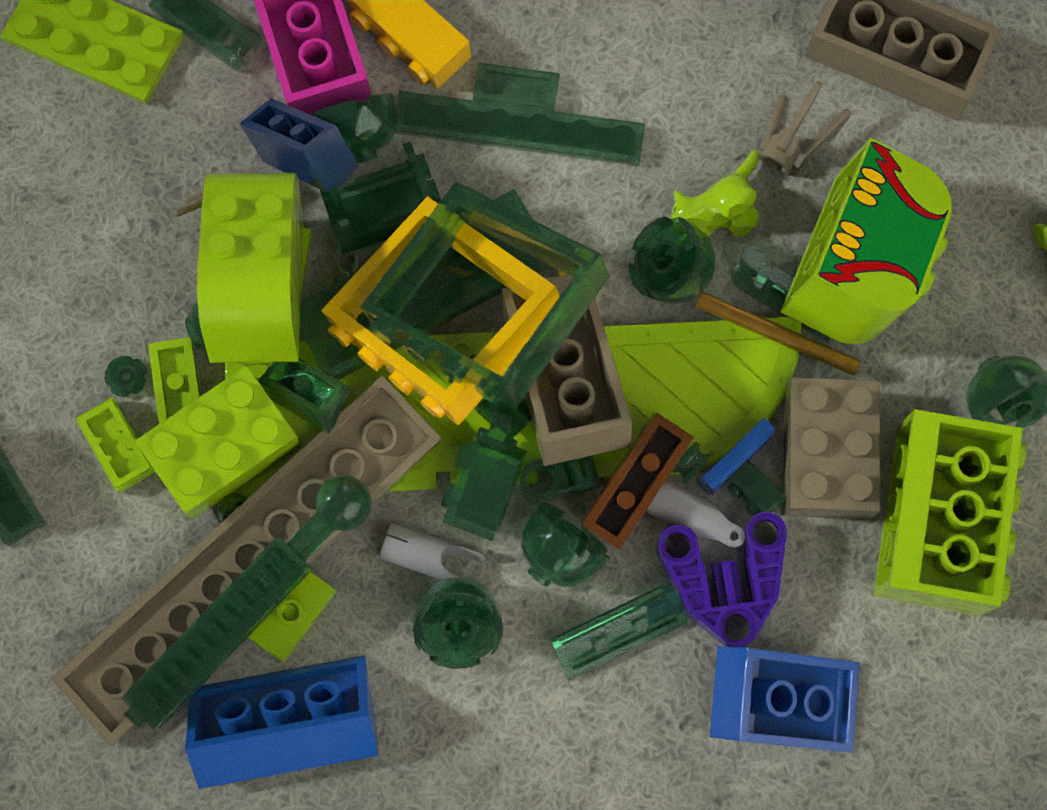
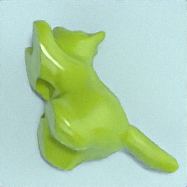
[670,150,760,247]

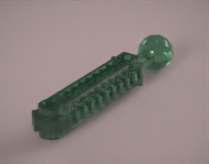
[122,474,372,732]

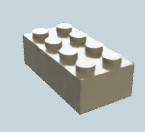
[805,0,1001,121]
[501,270,632,466]

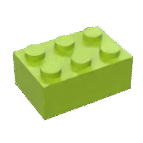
[135,365,301,520]

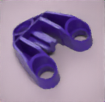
[656,512,787,647]

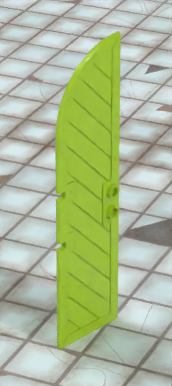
[225,317,802,500]

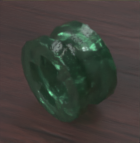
[672,441,712,485]

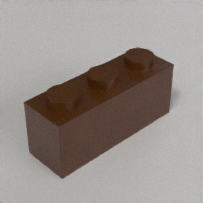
[581,412,694,550]

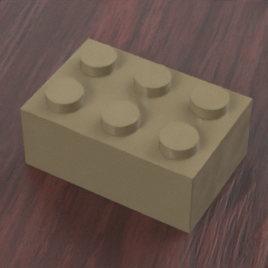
[783,377,880,519]

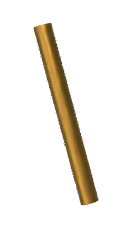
[695,291,861,376]

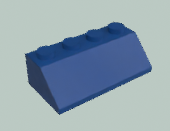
[185,656,379,789]

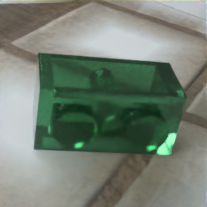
[727,459,787,517]

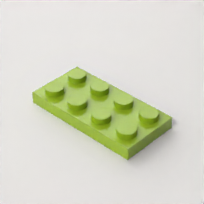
[0,0,184,105]

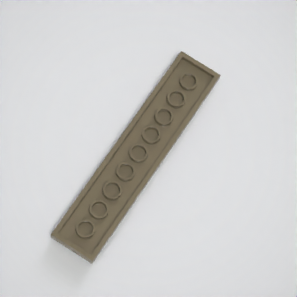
[51,375,442,746]

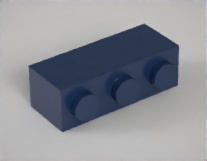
[239,98,359,193]

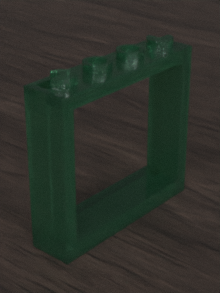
[360,181,610,408]

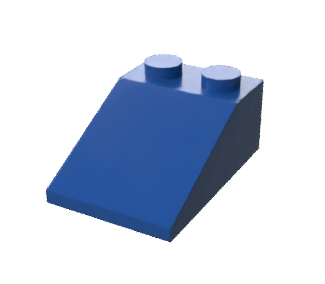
[710,646,860,753]

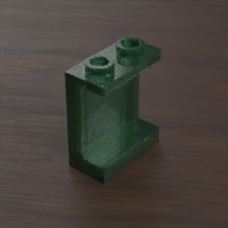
[319,141,442,255]

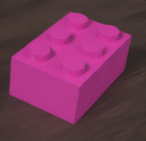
[254,0,373,116]

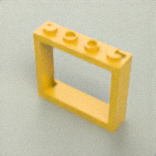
[321,196,564,426]

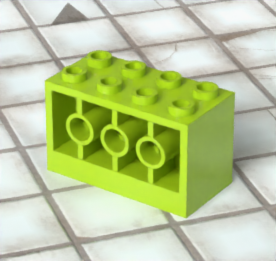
[873,409,1027,616]

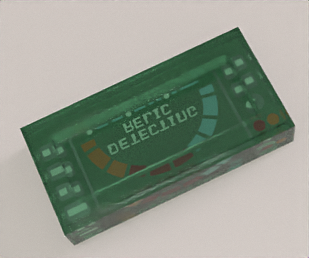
[472,63,560,115]

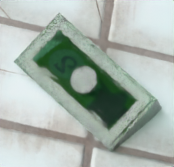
[258,358,350,434]

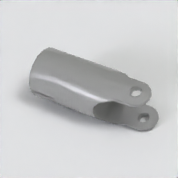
[646,479,745,547]
[380,522,486,589]

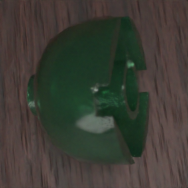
[311,93,398,164]
[628,216,716,305]
[966,356,1047,428]
[520,503,610,587]
[413,576,503,669]

